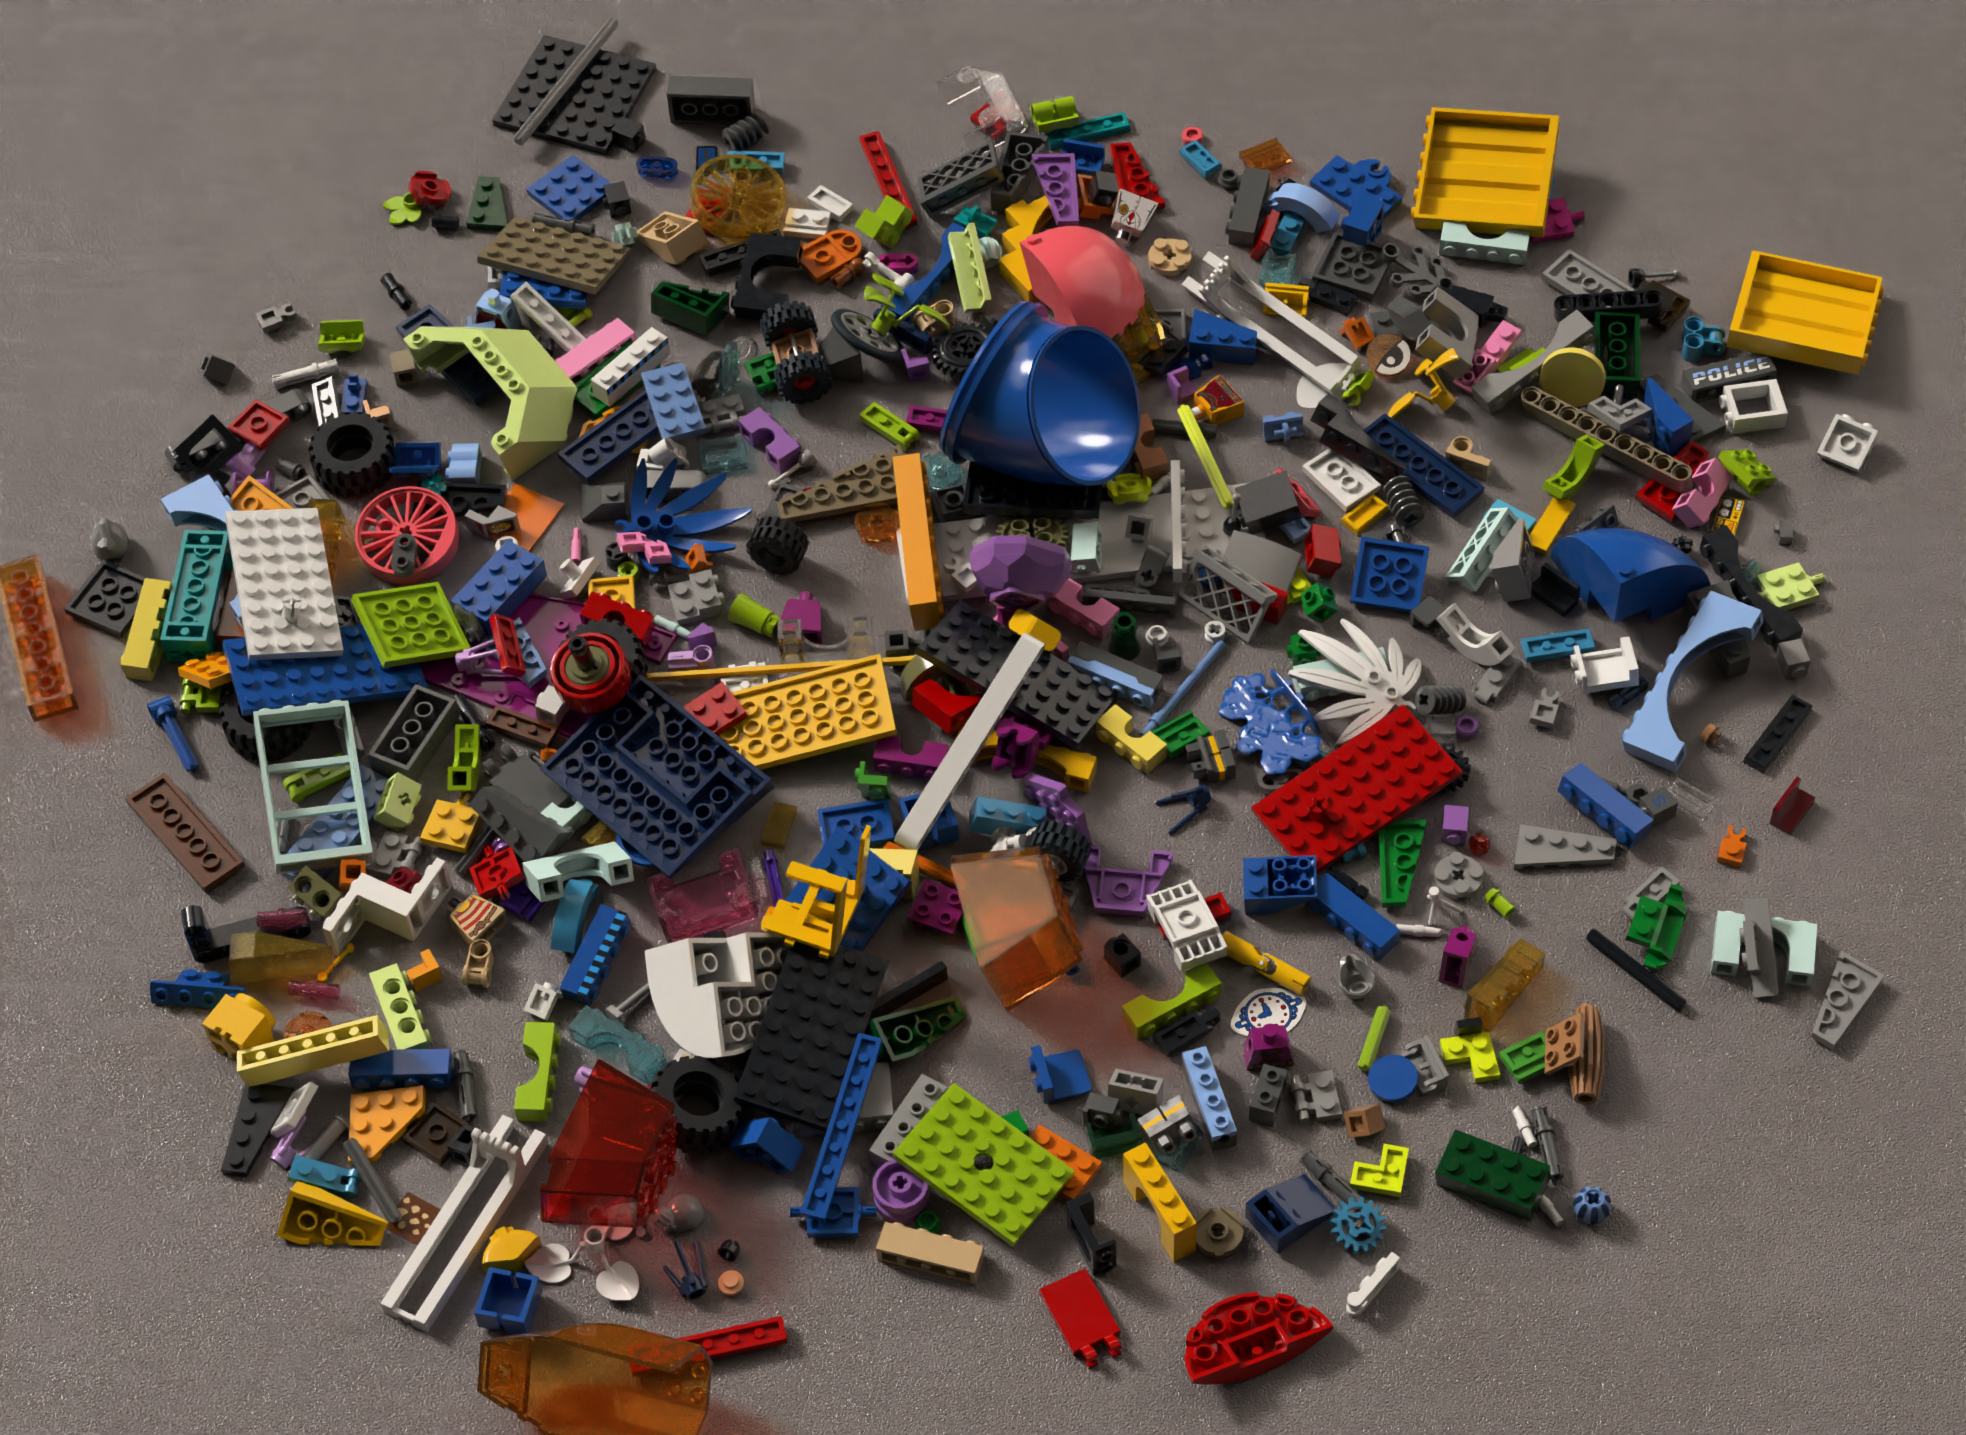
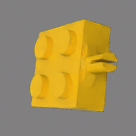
[420,791,484,853]

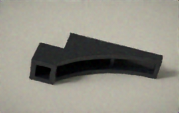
[1310,393,1408,482]

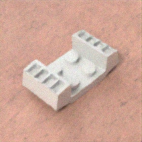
[1146,880,1227,972]

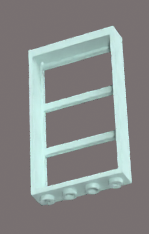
[253,700,373,875]

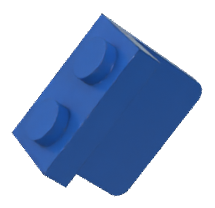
[390,442,442,477]
[1027,1045,1091,1104]

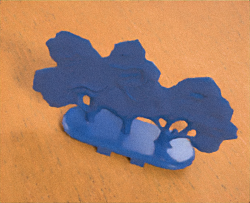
[1218,669,1322,774]

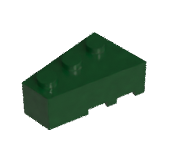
[651,282,729,336]

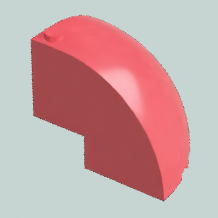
[1020,226,1146,338]

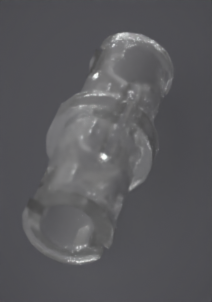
[747,857,771,906]

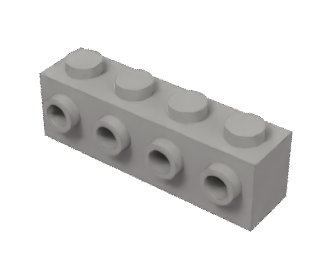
[869,1074,948,1167]

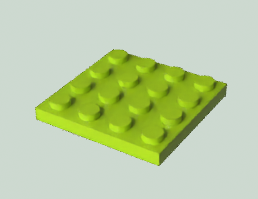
[351,582,471,668]

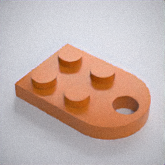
[800,230,862,284]

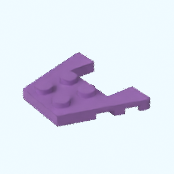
[1084,846,1173,917]

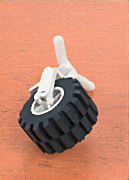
[980,821,1091,883]

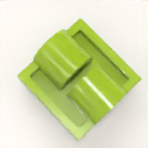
[1029,96,1080,133]
[1718,449,1777,496]

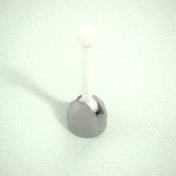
[768,449,817,488]

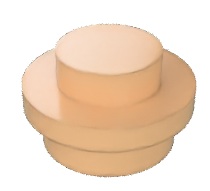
[718,1270,744,1296]

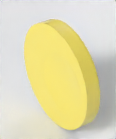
[1540,348,1606,407]

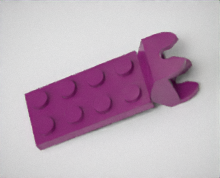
[992,713,1055,779]

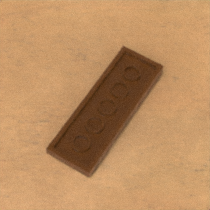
[125,772,245,893]

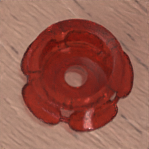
[1469,832,1490,855]

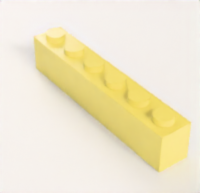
[237,1015,389,1087]

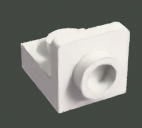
[524,982,563,1020]

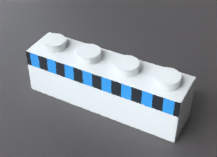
[591,327,670,407]

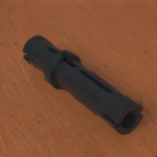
[452,693,495,751]

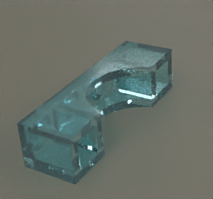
[568,1005,667,1085]

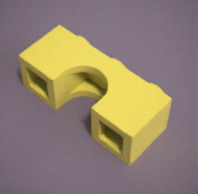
[1096,704,1167,774]

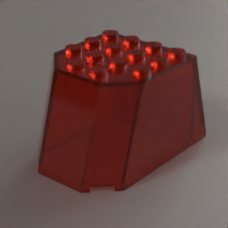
[540,1059,677,1228]

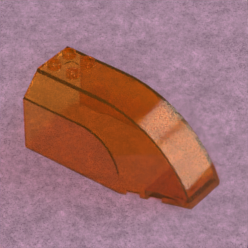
[477,1323,713,1435]

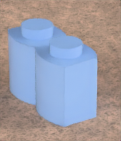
[445,443,482,484]

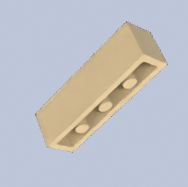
[876,1222,984,1285]

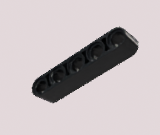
[1554,289,1663,322]

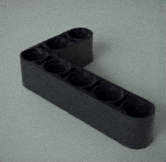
[181,905,311,963]

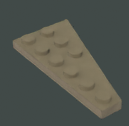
[777,444,903,523]

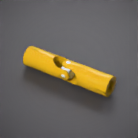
[1222,931,1312,996]

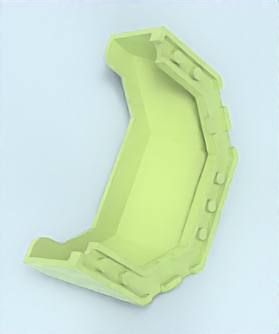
[404,326,578,481]

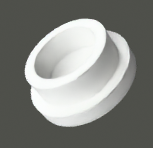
[1146,625,1169,647]

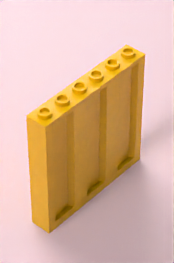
[1411,107,1560,238]
[1726,250,1885,375]

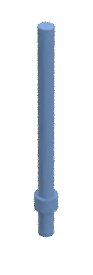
[1140,640,1226,737]

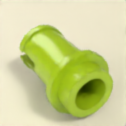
[1484,888,1516,919]

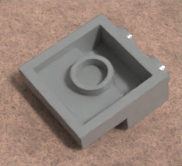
[667,569,725,625]

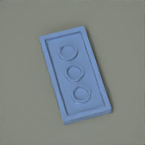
[641,362,706,441]

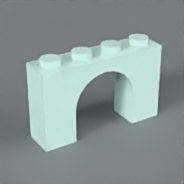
[523,842,634,902]
[1711,911,1817,987]

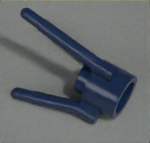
[1155,785,1211,835]
[663,1241,708,1300]

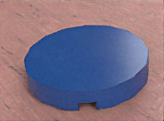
[1368,1055,1419,1103]

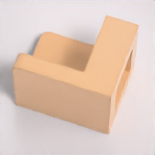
[363,400,394,428]

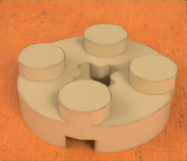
[1148,238,1191,277]

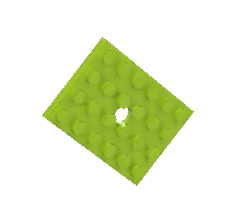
[891,1083,1075,1247]

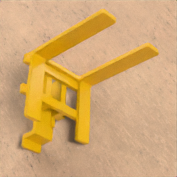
[761,825,872,959]

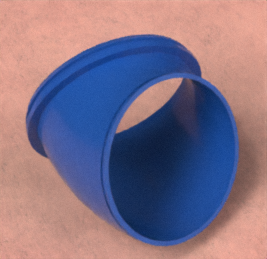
[939,301,1141,486]

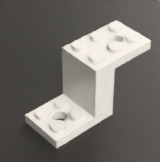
[322,858,452,956]

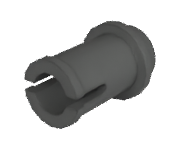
[276,457,305,480]

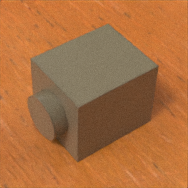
[390,349,418,386]

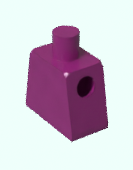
[777,591,823,644]

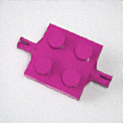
[1530,197,1585,243]

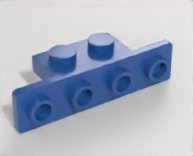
[150,969,247,1009]

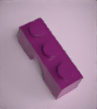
[873,736,949,780]

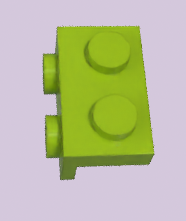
[318,319,366,353]

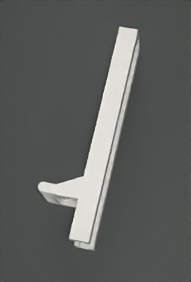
[1182,251,1362,396]
[380,1115,548,1333]

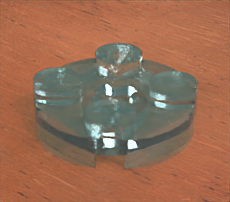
[921,451,962,491]

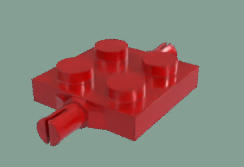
[469,846,526,900]

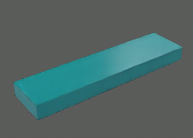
[1044,112,1131,150]

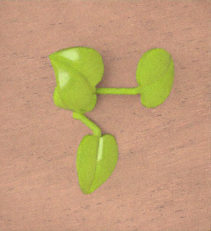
[864,273,951,335]

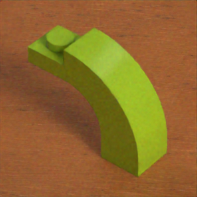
[1542,434,1605,500]
[447,724,481,792]

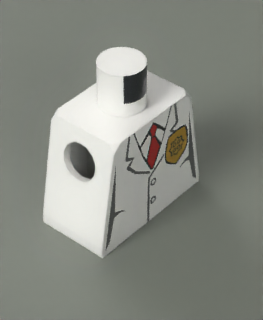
[1111,189,1158,244]

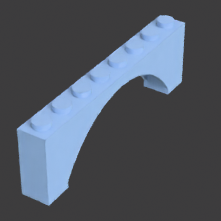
[161,475,244,630]
[1622,591,1763,773]

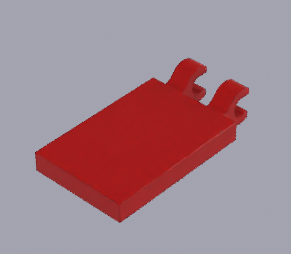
[1039,1268,1122,1368]

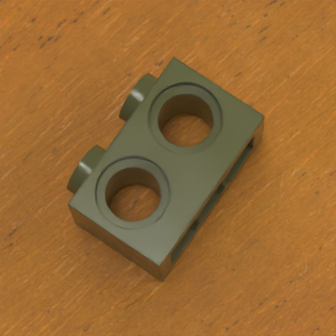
[287,865,345,920]

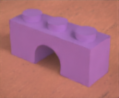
[738,407,802,474]

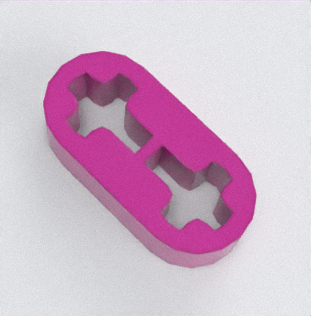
[878,253,918,275]

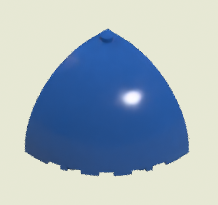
[1550,528,1710,623]

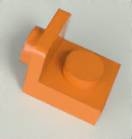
[1339,316,1376,350]

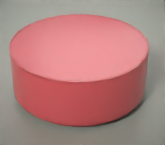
[1182,127,1203,145]

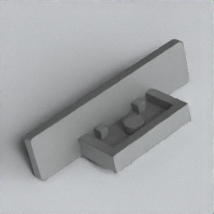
[1739,897,1779,998]

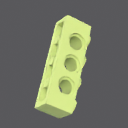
[369,963,432,1049]

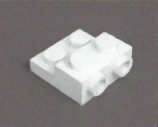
[1817,414,1878,473]

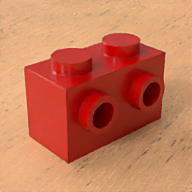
[1304,524,1343,578]

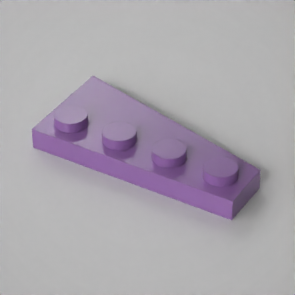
[1032,153,1079,227]

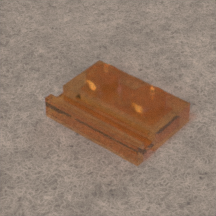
[1239,137,1291,171]

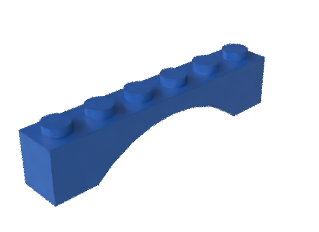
[881,222,966,324]

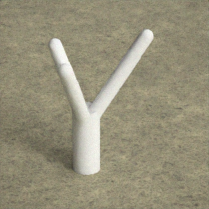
[1426,887,1462,925]

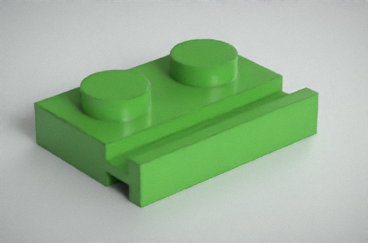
[1499,1031,1545,1084]

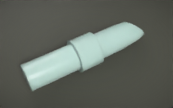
[654,615,691,639]

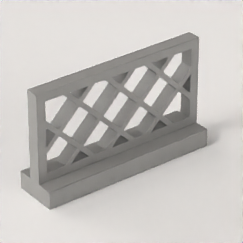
[1178,546,1278,643]

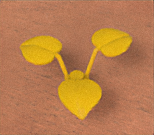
[1388,348,1459,419]

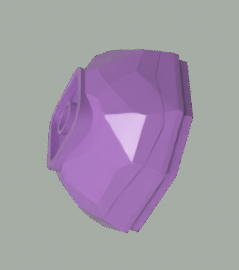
[969,535,1072,611]

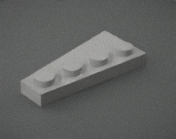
[1514,824,1617,869]

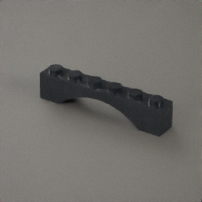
[1699,525,1804,652]

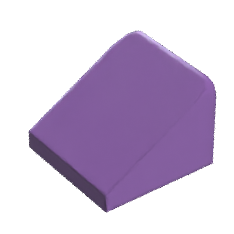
[687,623,717,651]

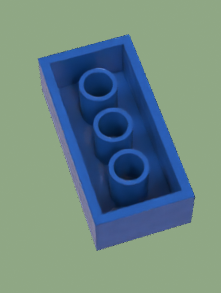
[450,540,547,637]

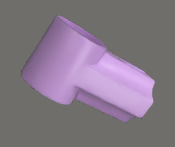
[226,443,266,480]
[668,645,716,672]

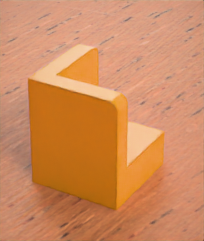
[406,949,443,992]

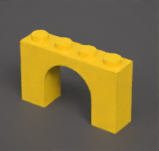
[1123,1142,1197,1262]

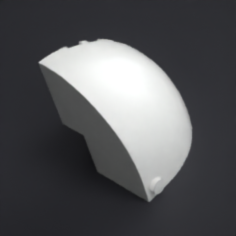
[645,932,790,1058]

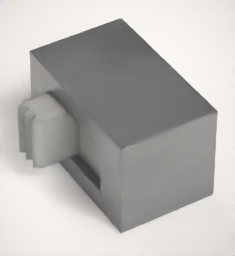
[1774,521,1793,545]

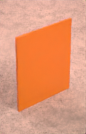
[488,483,565,552]

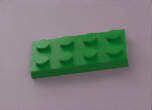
[574,341,661,419]

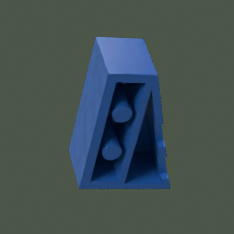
[1189,309,1257,365]

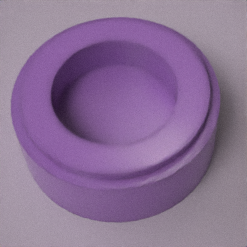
[1454,716,1478,740]

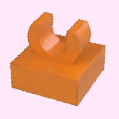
[685,543,713,574]

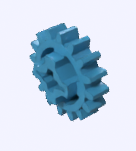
[1330,1197,1387,1254]

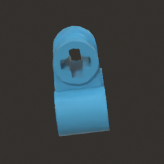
[1681,316,1725,363]

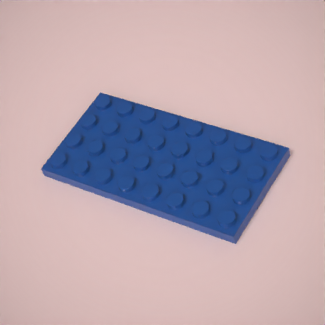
[222,624,427,716]

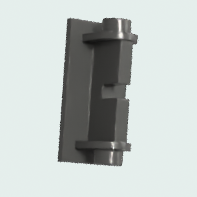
[1573,504,1619,534]

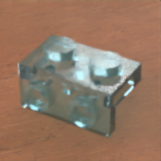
[1258,249,1299,290]

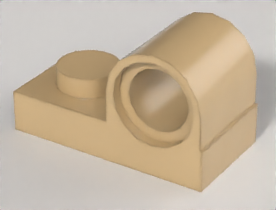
[1445,436,1491,480]

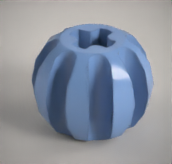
[1573,1186,1612,1224]

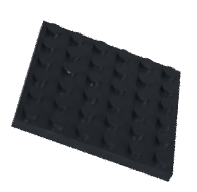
[492,35,657,155]

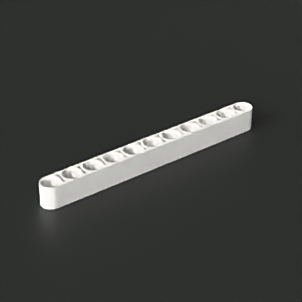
[894,633,1045,851]

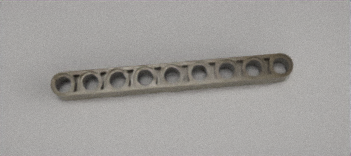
[1521,387,1693,493]

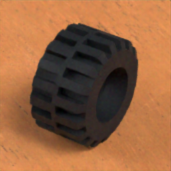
[746,516,809,574]

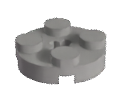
[1434,852,1483,900]

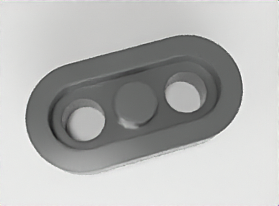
[391,534,418,578]

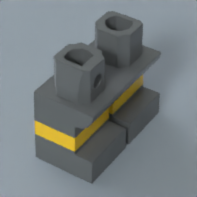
[1185,729,1236,783]

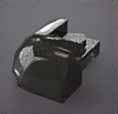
[691,354,729,402]

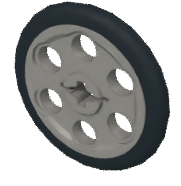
[831,309,903,363]

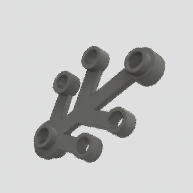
[1381,243,1455,299]

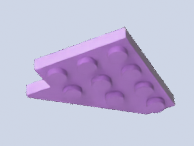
[1023,773,1093,846]

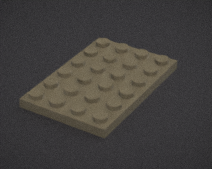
[477,217,631,294]

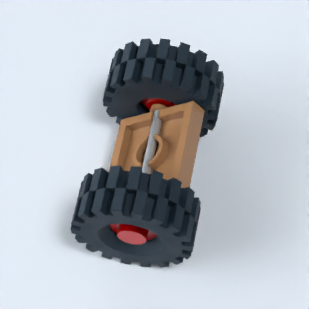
[760,301,833,404]

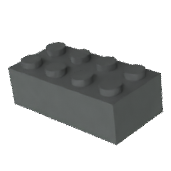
[666,76,756,125]
[368,684,460,782]

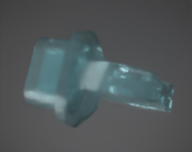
[1741,559,1762,585]

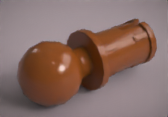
[830,258,866,289]

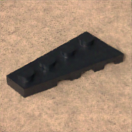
[412,481,507,522]
[221,1083,295,1177]

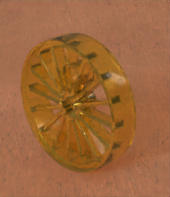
[689,154,786,241]

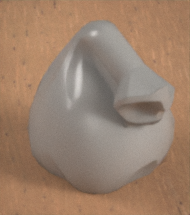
[91,518,128,560]

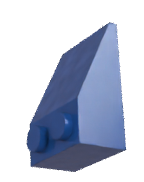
[1644,378,1694,457]

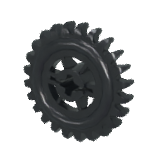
[931,323,990,380]

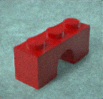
[580,591,656,649]

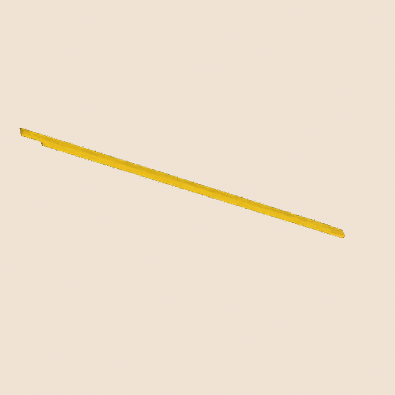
[646,655,916,682]

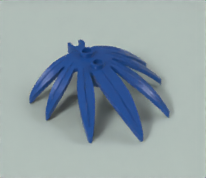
[615,458,752,574]

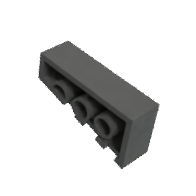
[991,131,1049,212]
[469,785,574,862]

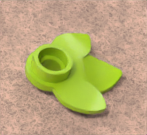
[382,192,422,225]

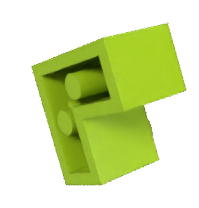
[855,195,914,248]

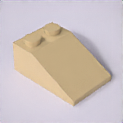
[636,211,708,265]

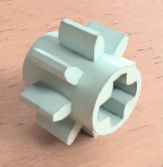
[611,222,638,246]

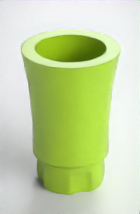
[728,592,781,638]

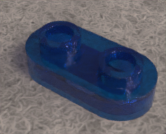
[636,156,678,179]

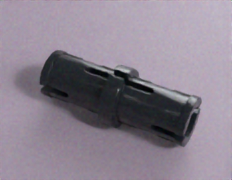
[380,273,412,310]

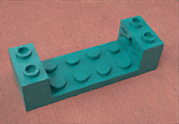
[160,530,233,662]

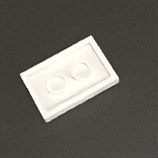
[1302,448,1381,512]

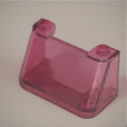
[646,848,759,943]

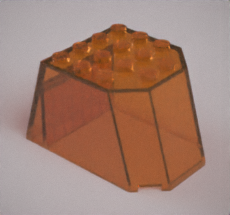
[950,846,1084,1011]

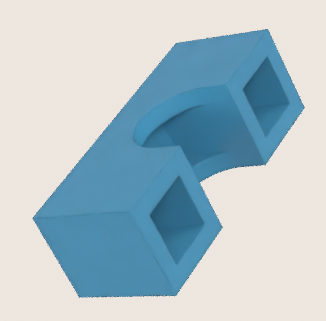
[969,796,1046,835]

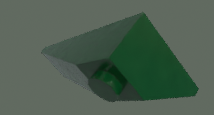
[864,996,967,1064]

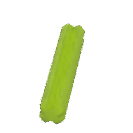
[1357,1006,1391,1072]

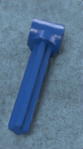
[147,695,199,772]

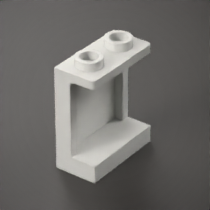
[1570,637,1639,694]

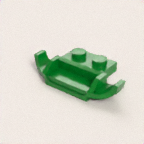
[1625,883,1686,970]

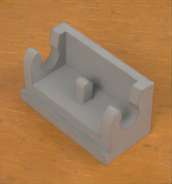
[1401,1035,1449,1097]

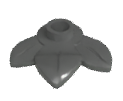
[454,603,485,645]

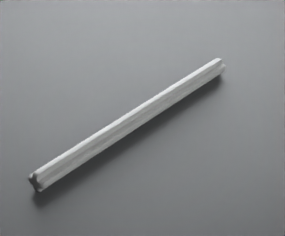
[513,17,619,146]

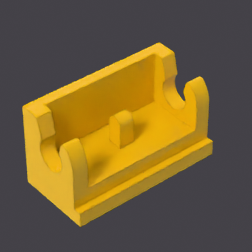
[1263,283,1309,318]

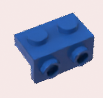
[1062,139,1105,176]

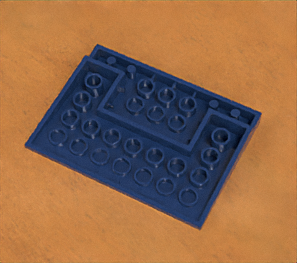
[540,674,775,879]

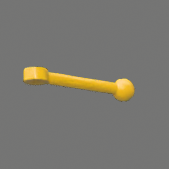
[318,943,354,983]

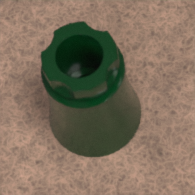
[1109,612,1141,661]

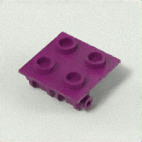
[907,879,970,935]

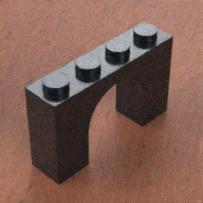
[731,233,804,320]

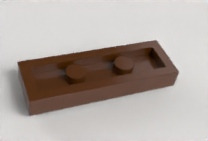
[485,705,559,749]

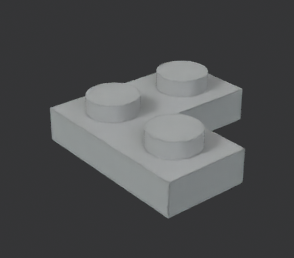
[1587,396,1652,432]

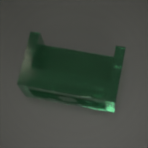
[1085,1113,1142,1159]

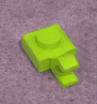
[1342,369,1376,407]

